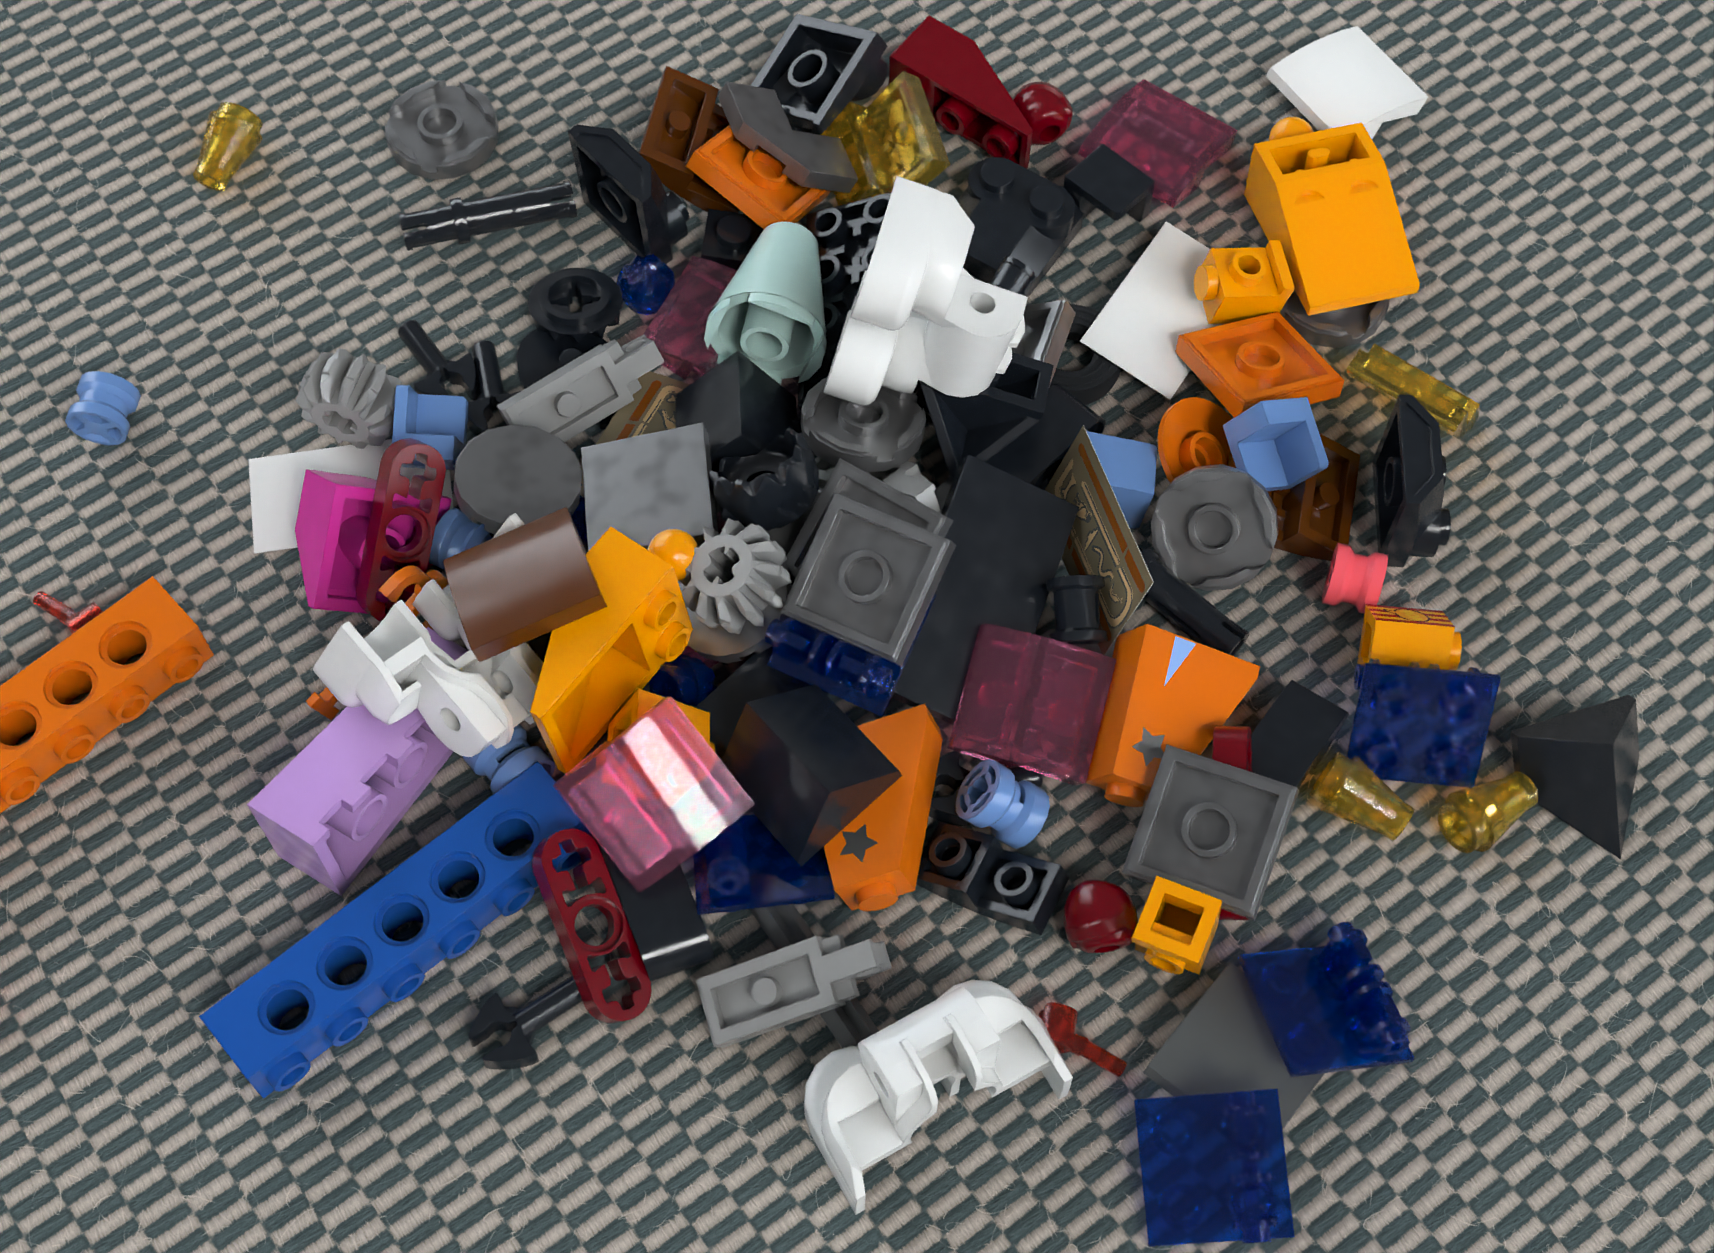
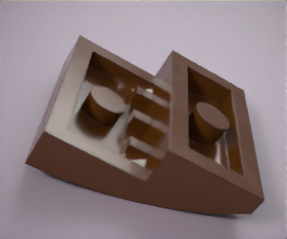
[638,66,739,213]
[1228,433,1360,561]
[443,507,607,662]

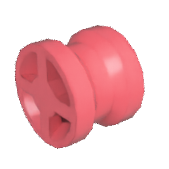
[1322,543,1388,614]

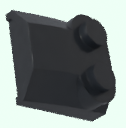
[751,14,888,135]
[568,125,690,272]
[957,157,1084,297]
[1372,394,1451,567]

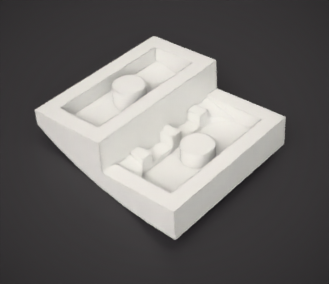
[1266,26,1428,139]

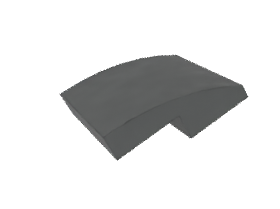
[1143,962,1344,1162]

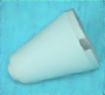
[704,222,827,385]

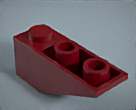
[888,15,1033,168]

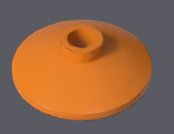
[1157,397,1232,484]

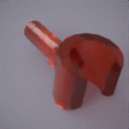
[33,591,103,634]
[1038,1002,1127,1077]

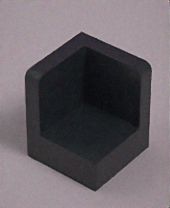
[1063,143,1155,222]

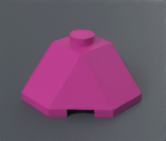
[295,469,452,614]

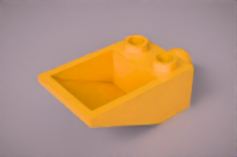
[1244,116,1420,316]
[530,526,699,776]

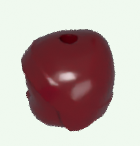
[1013,81,1073,145]
[1064,880,1138,953]

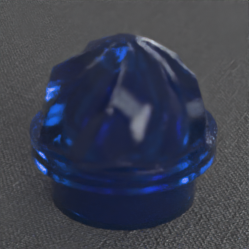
[617,254,676,315]
[649,654,717,707]

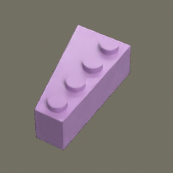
[247,627,468,896]

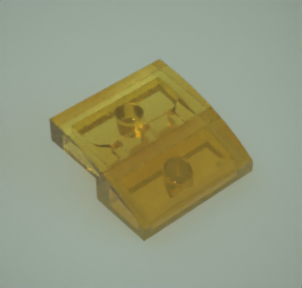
[821,71,950,206]
[1346,343,1480,439]

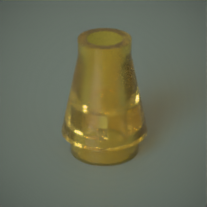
[193,102,263,192]
[1310,752,1415,841]
[1437,771,1538,853]

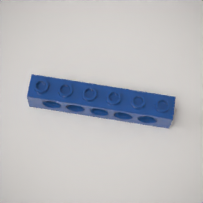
[199,761,593,1099]

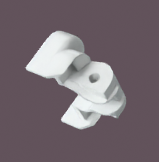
[823,176,1028,406]
[313,513,543,757]
[804,980,1073,1215]

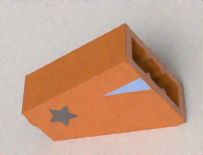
[1083,624,1260,807]
[824,704,943,911]

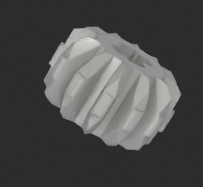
[295,348,402,449]
[680,518,792,635]

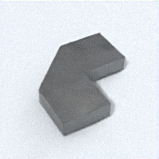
[718,81,858,193]

